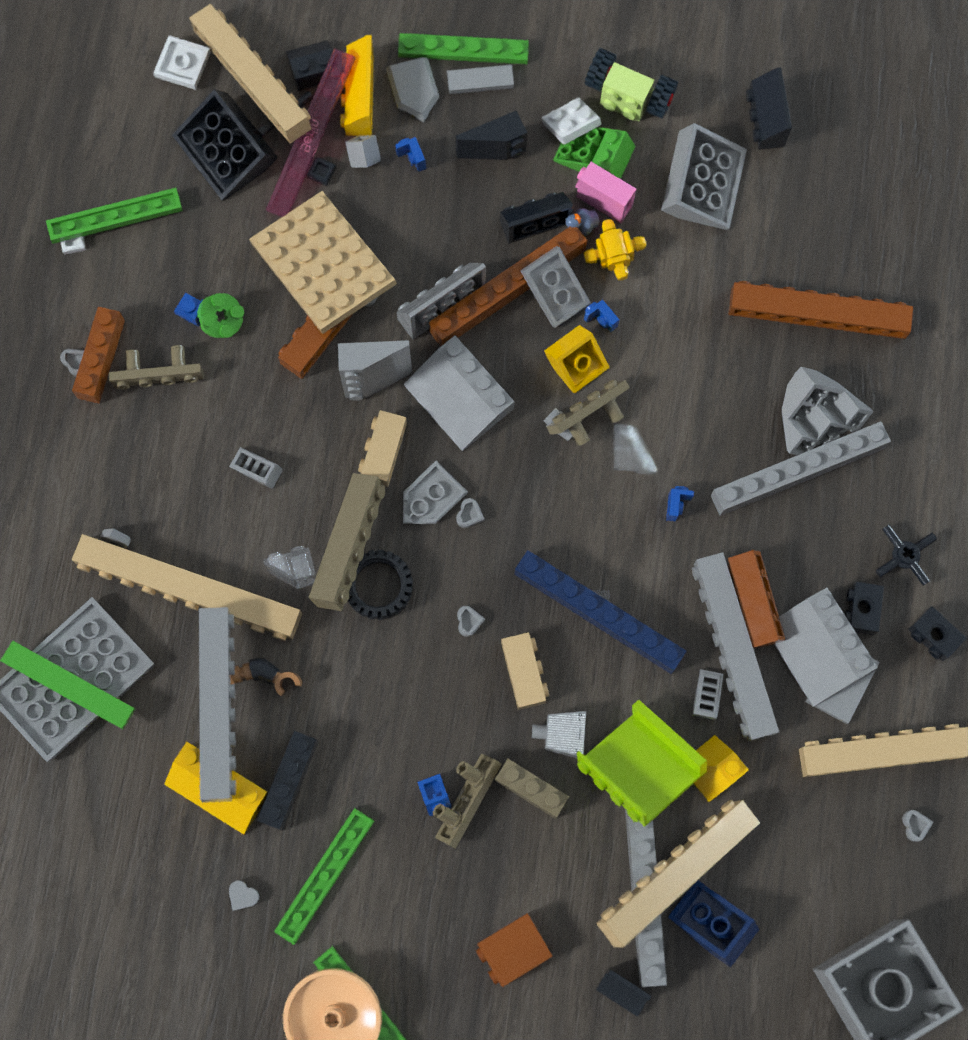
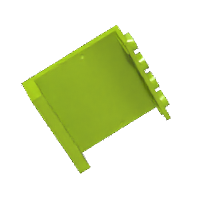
[577,700,707,827]

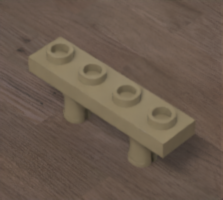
[109,345,204,390]
[547,379,630,446]
[433,754,502,849]

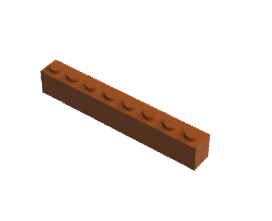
[429,227,587,347]
[728,281,913,339]

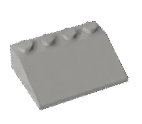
[661,123,747,230]
[397,262,486,340]
[404,336,514,452]
[338,340,412,401]
[774,588,878,707]

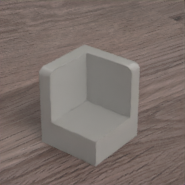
[345,135,381,168]

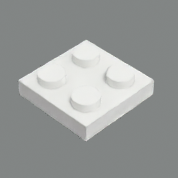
[154,36,210,90]
[542,98,602,145]

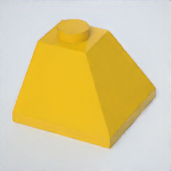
[693,735,749,802]

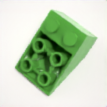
[553,127,635,179]

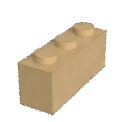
[358,410,407,487]
[501,632,549,710]

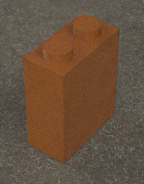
[475,913,553,987]

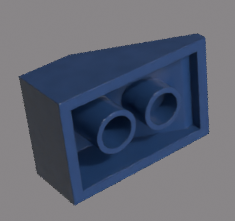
[668,880,760,968]

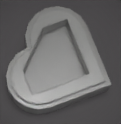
[60,349,84,376]
[456,498,485,528]
[100,528,131,548]
[457,606,486,637]
[902,810,934,842]
[229,881,259,911]

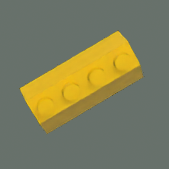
[341,35,374,136]
[164,741,268,835]

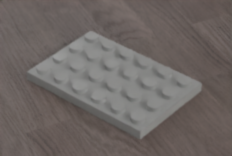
[0,597,155,763]

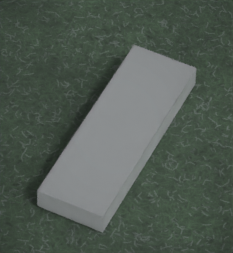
[447,65,514,94]

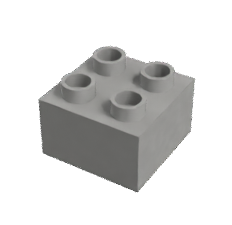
[813,920,963,1040]

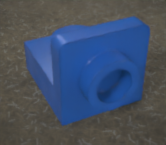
[395,137,426,172]
[174,293,203,326]
[584,300,619,332]
[666,486,694,521]
[418,774,452,816]

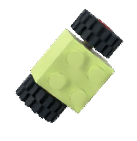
[584,48,678,121]

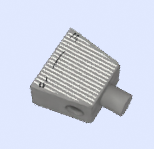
[532,711,586,758]

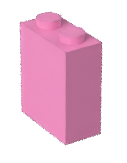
[576,162,636,224]

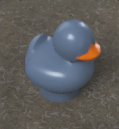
[566,208,599,236]

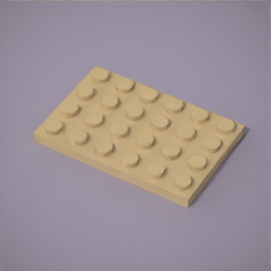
[249,191,397,334]

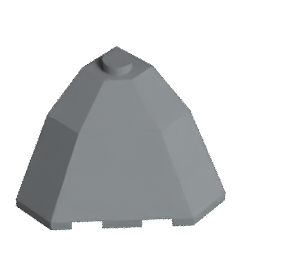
[782,367,873,455]

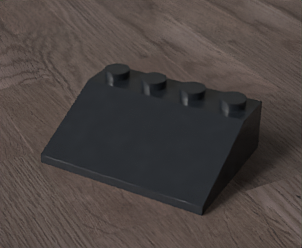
[172,89,278,201]

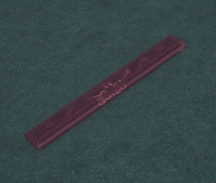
[266,48,356,218]

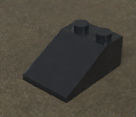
[456,111,527,160]

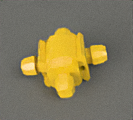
[584,219,646,281]

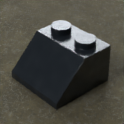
[286,40,339,91]

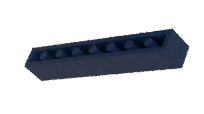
[514,550,686,674]

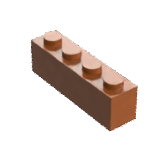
[72,307,125,404]
[278,314,353,379]
[727,550,786,648]

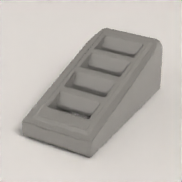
[229,447,283,489]
[692,669,723,720]

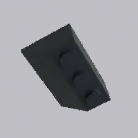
[746,67,792,150]
[500,192,573,244]

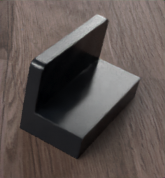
[595,969,652,1017]

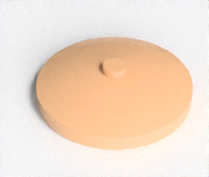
[283,968,382,1040]

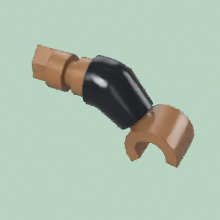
[231,658,302,696]

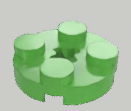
[197,293,244,338]

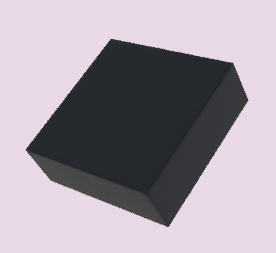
[307,156,336,186]

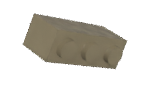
[495,759,569,819]

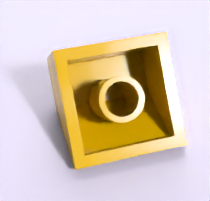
[544,325,610,394]

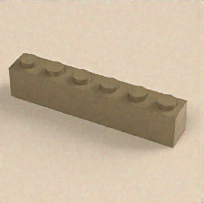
[309,473,385,611]

